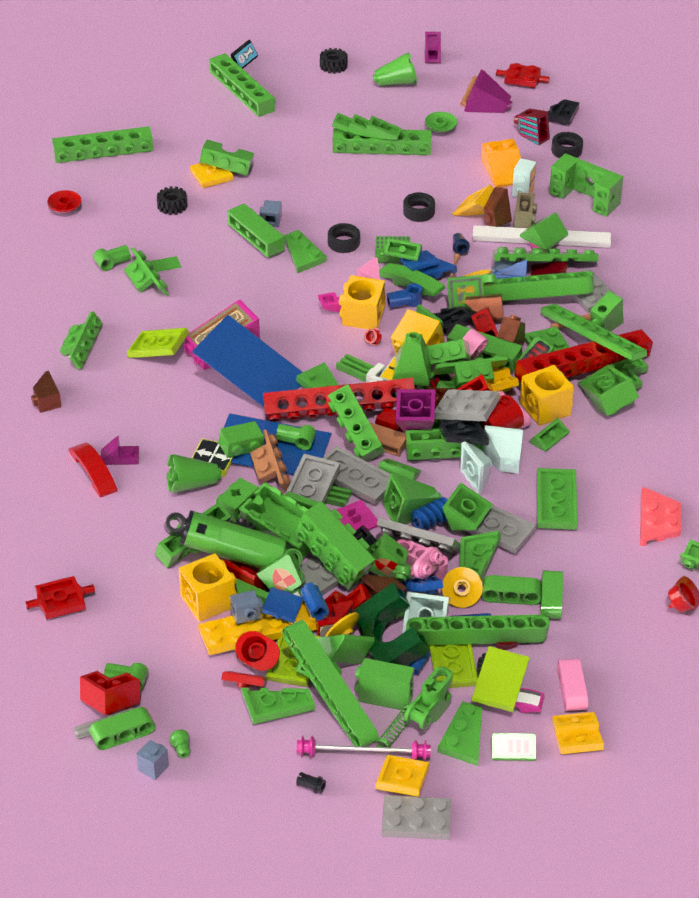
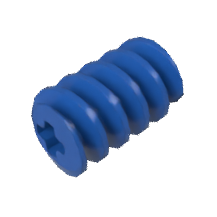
[411,497,448,531]

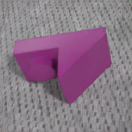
[425,32,441,63]
[101,436,140,465]

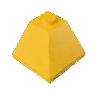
[452,184,494,216]

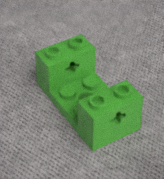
[549,153,624,217]

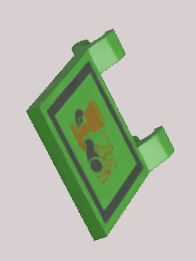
[447,273,496,312]

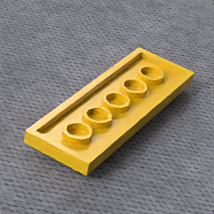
[198,600,327,655]

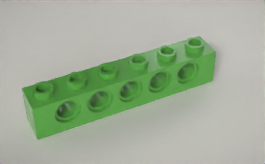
[209,53,276,117]
[52,126,154,163]
[333,128,431,155]

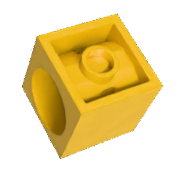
[339,275,385,329]
[390,309,445,355]
[520,365,574,426]
[179,553,237,622]

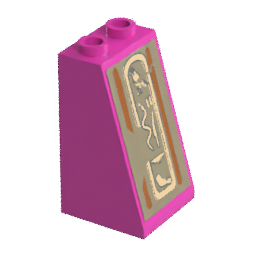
[184,299,260,370]

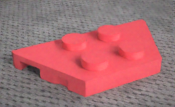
[640,487,681,546]

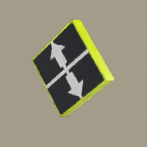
[192,439,233,476]

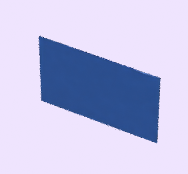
[192,315,303,409]
[224,413,332,475]

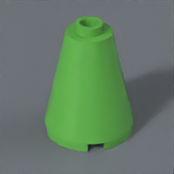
[372,52,417,86]
[166,454,222,493]

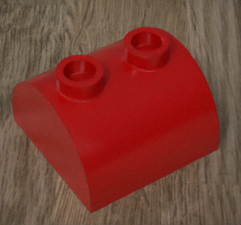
[479,395,524,429]

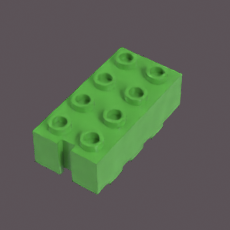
[239,482,311,559]
[295,501,375,590]

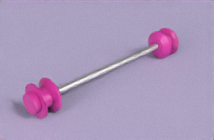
[297,735,431,762]

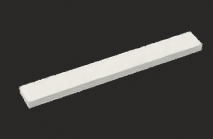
[473,225,611,248]

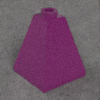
[464,69,513,113]
[396,389,436,433]

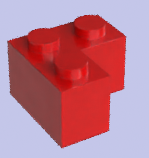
[80,671,140,715]

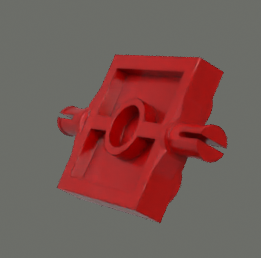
[496,63,550,88]
[25,576,95,619]

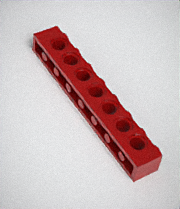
[514,329,653,383]
[263,378,415,422]

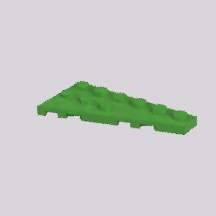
[493,247,599,261]

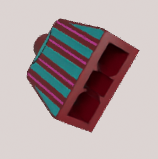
[514,109,550,145]

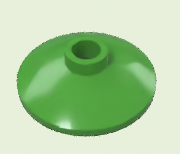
[425,112,457,132]

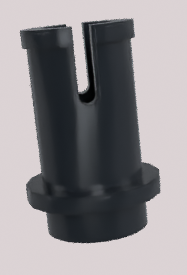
[296,772,326,794]

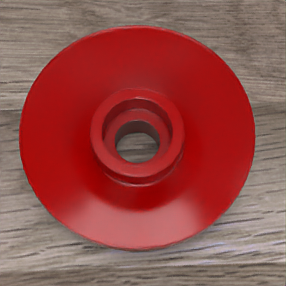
[47,190,81,212]

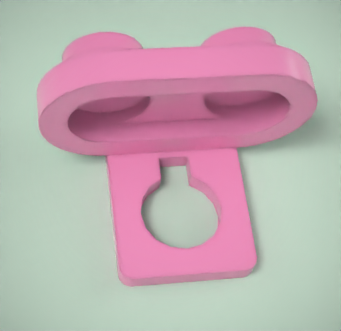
[410,547,443,580]

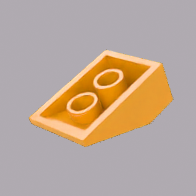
[481,139,521,187]

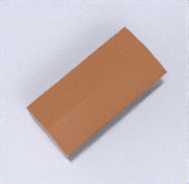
[369,422,406,457]

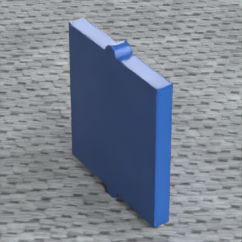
[399,250,440,271]
[262,587,303,623]

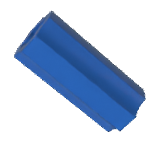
[301,582,329,621]

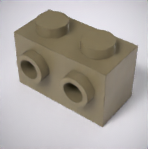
[514,192,537,228]

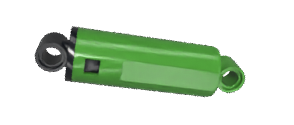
[164,510,303,569]

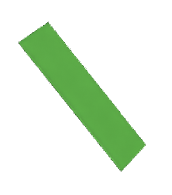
[149,256,181,272]

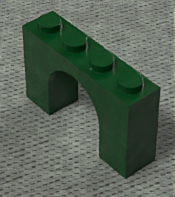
[354,582,431,666]

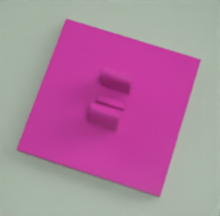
[336,500,378,531]

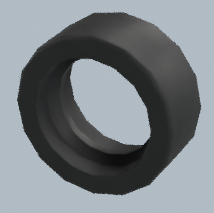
[551,132,583,158]
[403,192,435,222]
[328,223,360,253]

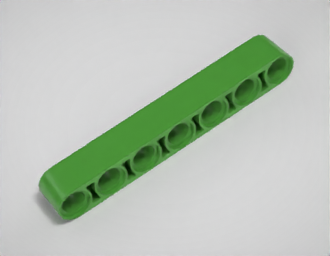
[483,271,594,301]
[406,615,550,645]
[282,620,379,747]

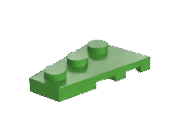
[284,230,327,273]
[296,362,339,404]

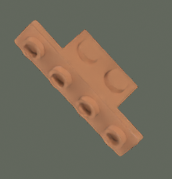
[250,429,291,491]

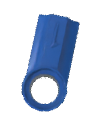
[386,283,422,308]

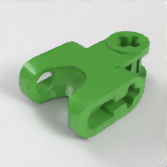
[404,667,453,730]

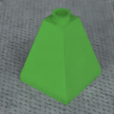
[392,332,432,386]
[382,473,442,525]

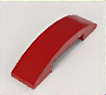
[68,442,118,498]

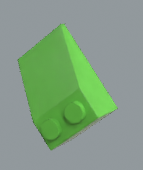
[578,364,639,416]

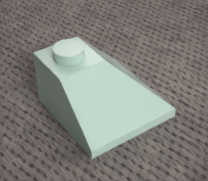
[484,425,523,474]
[460,442,492,495]
[402,592,451,633]

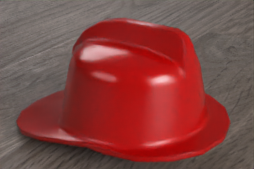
[668,576,699,613]
[235,631,280,671]

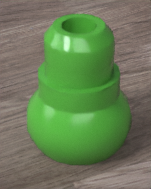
[169,729,191,758]

